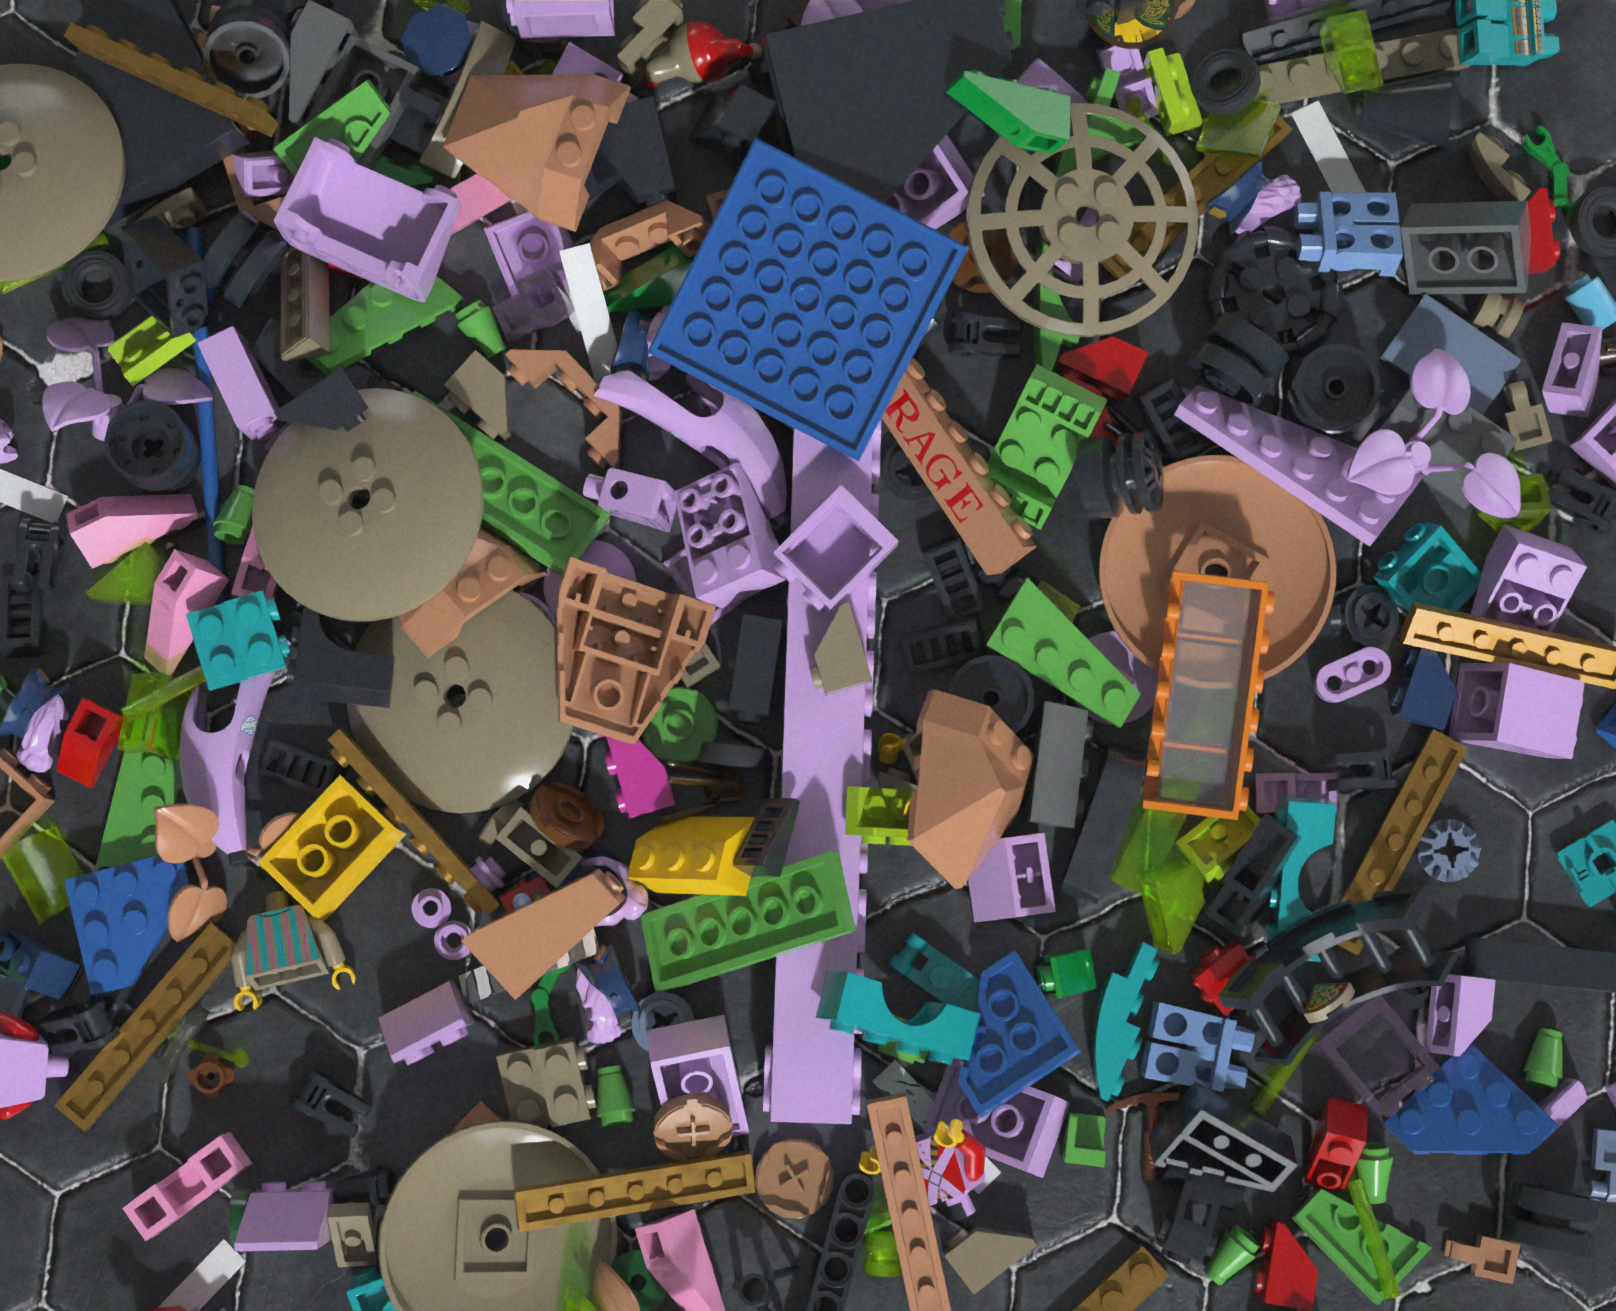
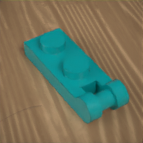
[888,931,980,1011]

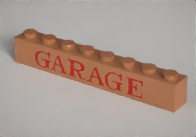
[882,358,1037,575]

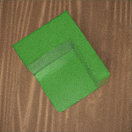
[1061,1112,1106,1167]

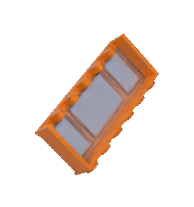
[1141,570,1275,820]

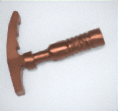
[1105,1092,1180,1180]

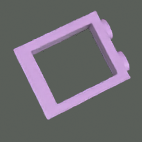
[506,0,615,39]
[197,326,287,441]
[773,485,898,613]

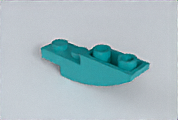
[1091,942,1160,1101]

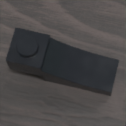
[1205,814,1302,937]

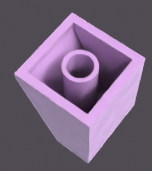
[1448,663,1585,759]

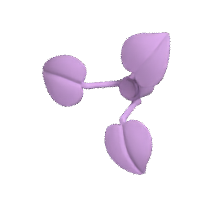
[42,316,213,441]
[1346,349,1520,518]

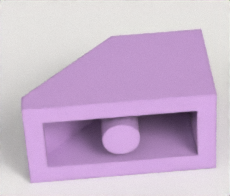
[1542,322,1602,418]
[1425,974,1495,1056]

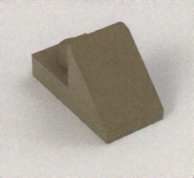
[327,1202,378,1267]

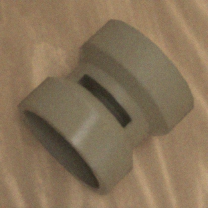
[1472,293,1525,338]

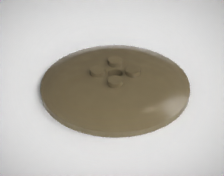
[0,64,126,282]
[252,388,484,622]
[347,590,574,813]
[378,1120,617,1311]

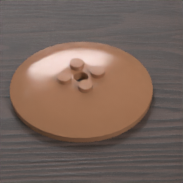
[1099,455,1336,689]

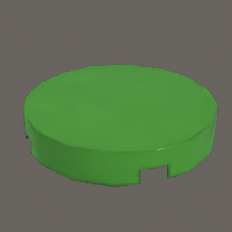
[642,686,718,762]

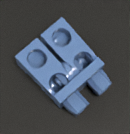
[1293,192,1403,277]
[1139,1001,1255,1092]

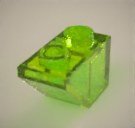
[1319,9,1384,94]

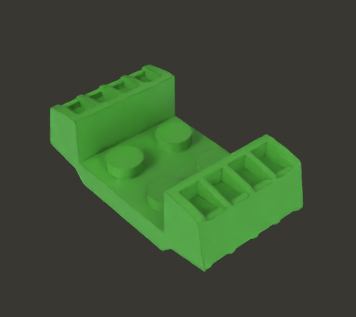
[987,364,1108,530]

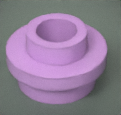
[470,856,506,892]
[412,888,452,928]
[434,921,472,960]

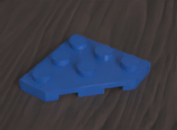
[64,855,192,996]
[958,950,1082,1118]
[1384,1044,1558,1155]

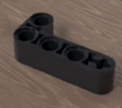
[1059,740,1147,904]

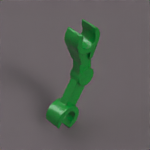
[1521,126,1573,223]
[531,964,571,1046]

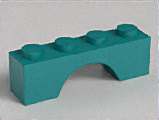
[1264,796,1336,962]
[816,971,980,1065]

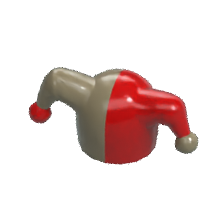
[643,21,762,88]

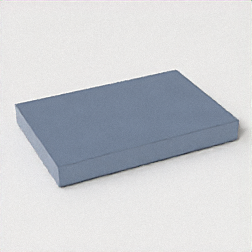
[1380,294,1521,415]

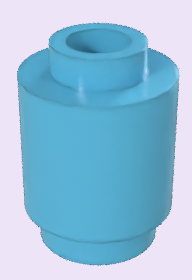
[1565,274,1616,330]

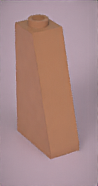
[461,868,626,1000]

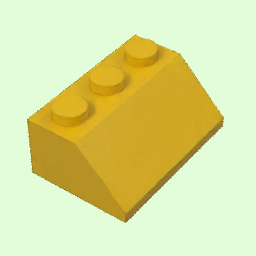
[258,775,406,920]
[627,816,755,896]

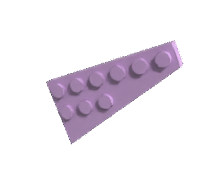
[1174,385,1424,547]

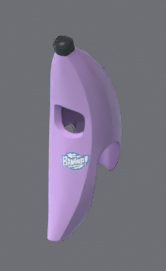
[593,370,791,530]
[180,640,291,867]

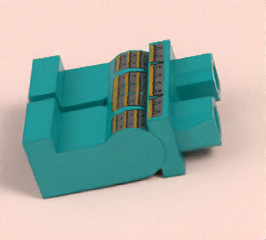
[1455,0,1560,66]

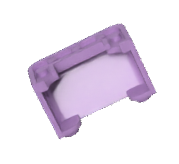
[273,137,461,302]

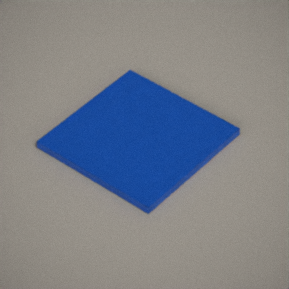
[647,138,969,461]

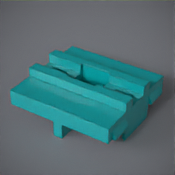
[1555,819,1616,907]

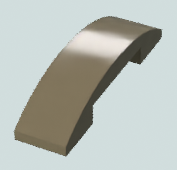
[418,21,516,179]

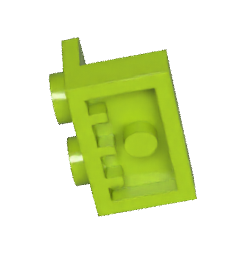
[1143,47,1202,137]
[107,315,196,387]
[845,786,913,846]
[1176,805,1261,889]

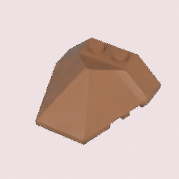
[443,74,631,232]
[398,525,547,658]
[557,557,716,745]
[907,689,1035,889]

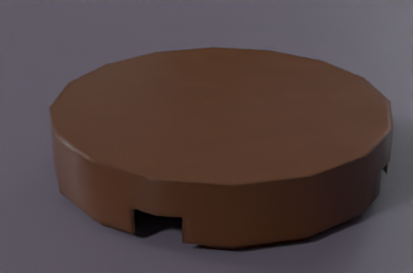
[948,220,1018,295]
[529,782,605,850]

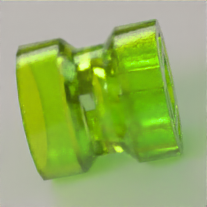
[862,1231,902,1277]

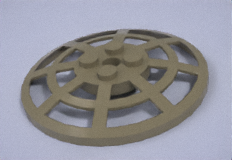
[966,103,1198,337]

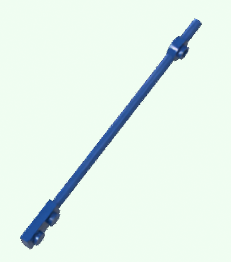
[186,227,240,690]

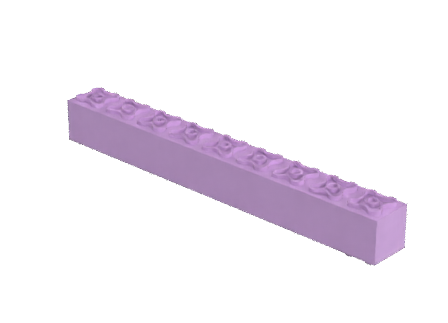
[763,420,881,1124]

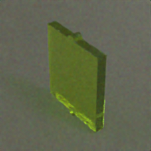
[1196,100,1281,159]

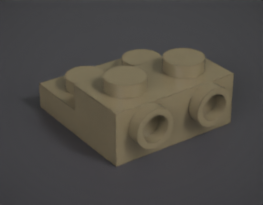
[617,0,684,88]
[496,1036,597,1128]

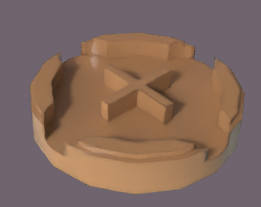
[653,1094,732,1161]
[755,1138,834,1219]

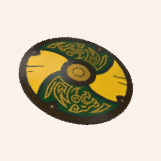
[1085,0,1176,49]

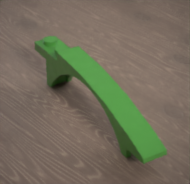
[1033,68,1152,372]

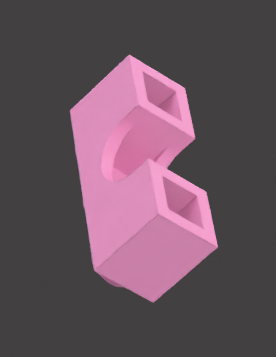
[122,1132,253,1241]

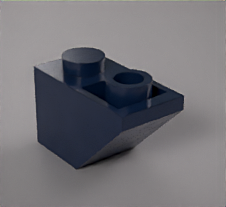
[1390,646,1457,731]
[0,926,80,1001]

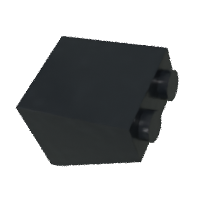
[596,96,678,211]

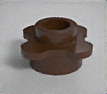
[187,1052,235,1100]

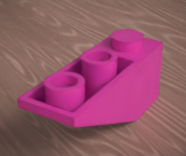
[598,734,677,819]

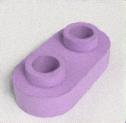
[1314,647,1391,703]

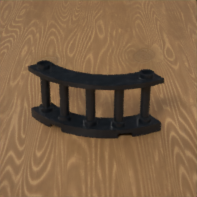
[1217,890,1458,1065]

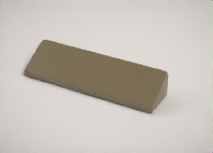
[281,246,330,362]

